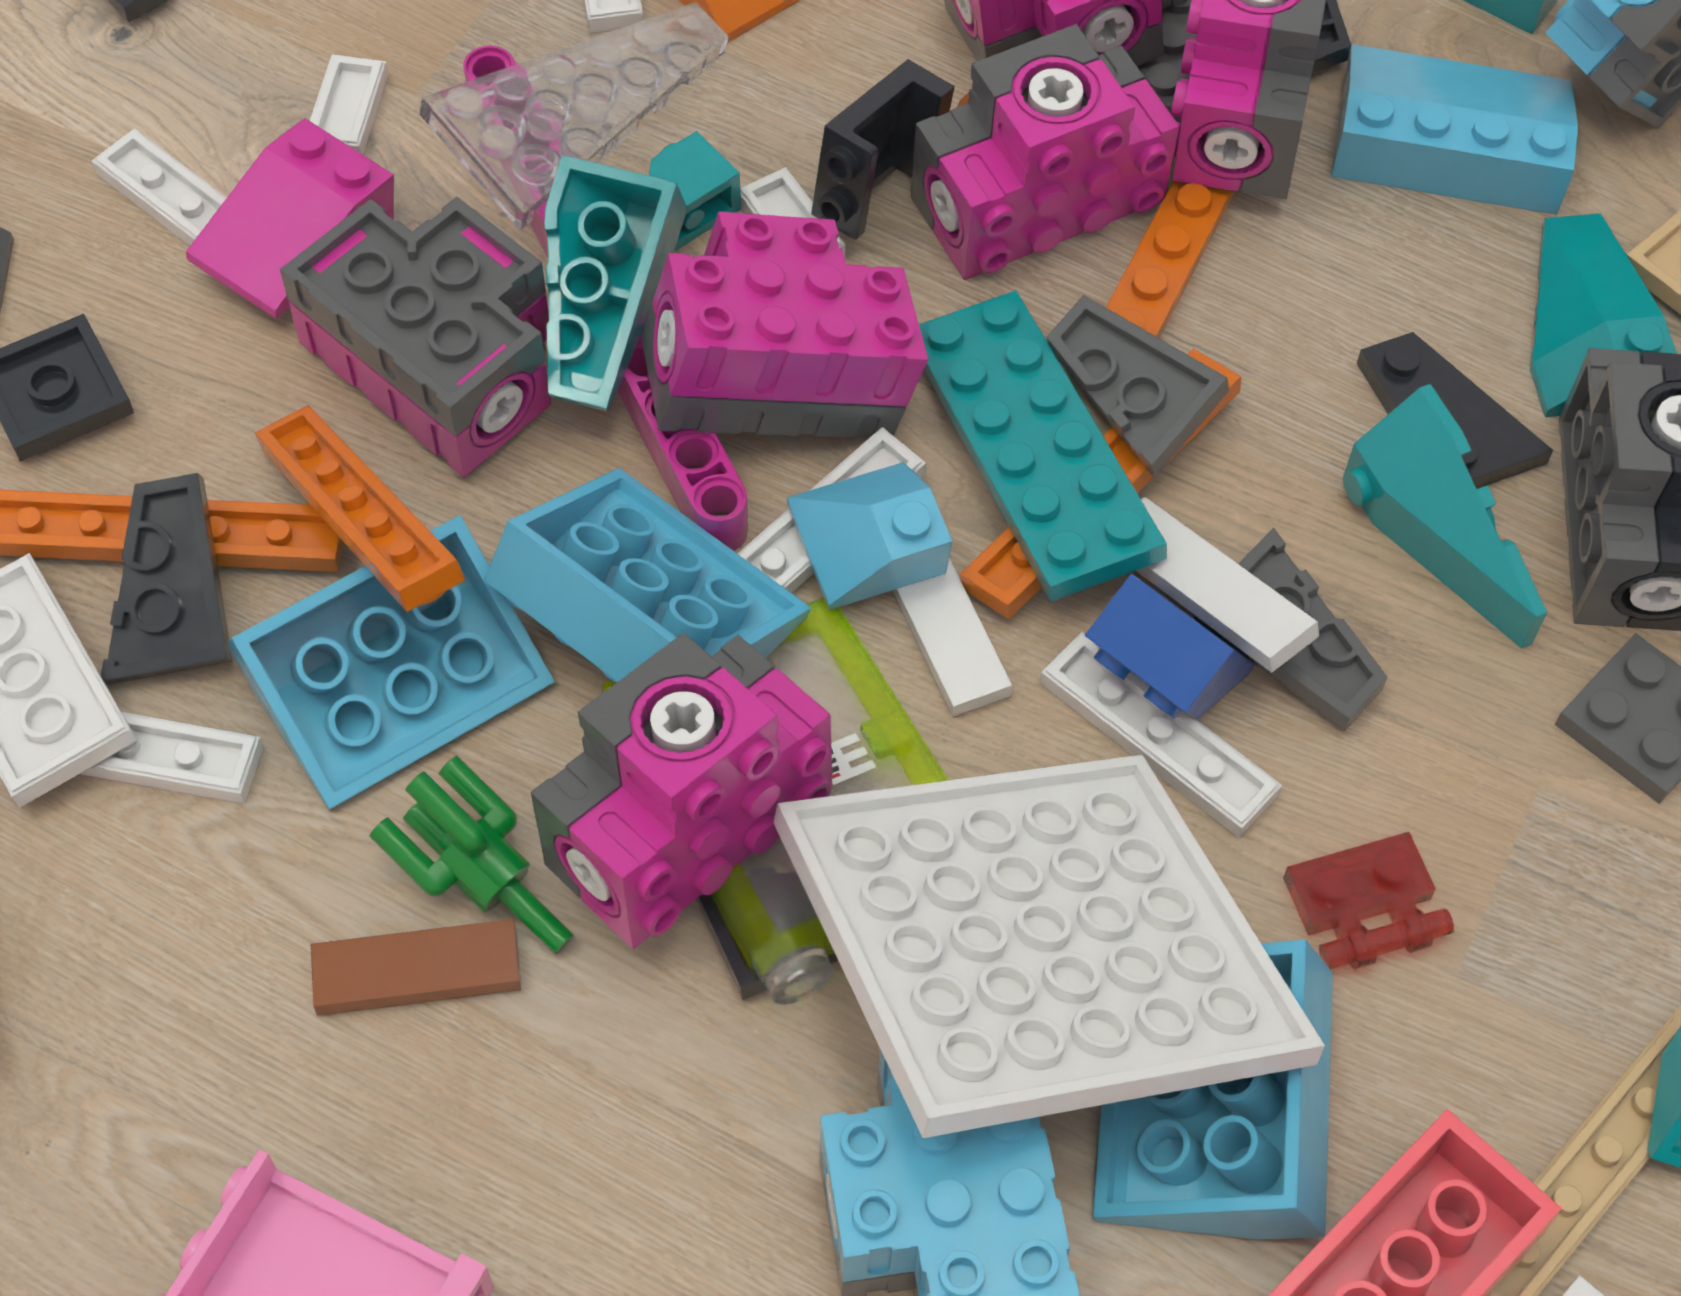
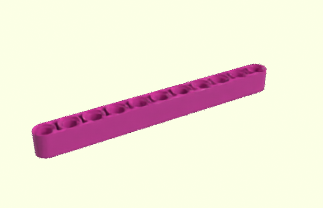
[463,45,748,551]

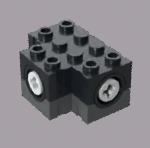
[1559,348,1681,631]

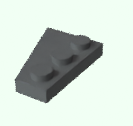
[1046,295,1229,478]
[1194,528,1388,731]

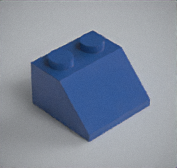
[1084,573,1256,719]

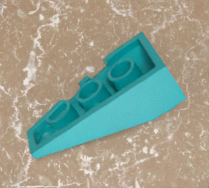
[545,155,687,412]
[1530,213,1677,417]
[1343,384,1547,649]

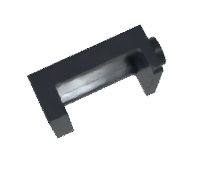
[811,59,955,240]

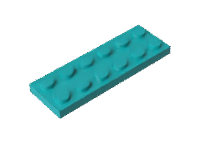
[919,290,1167,602]

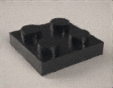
[0,314,134,462]

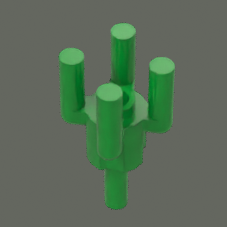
[369,755,574,954]

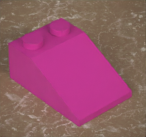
[186,118,394,319]

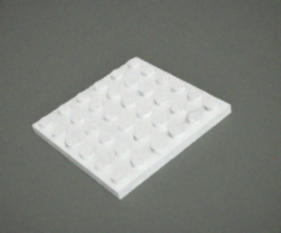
[773,755,1325,1138]

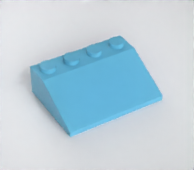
[1331,44,1578,215]
[484,468,811,683]
[227,515,555,810]
[1093,939,1333,1240]

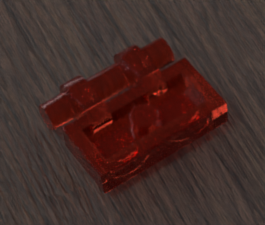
[1283,832,1454,970]

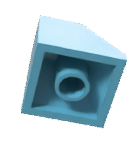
[787,462,953,610]

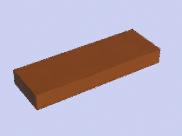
[310,919,522,1016]

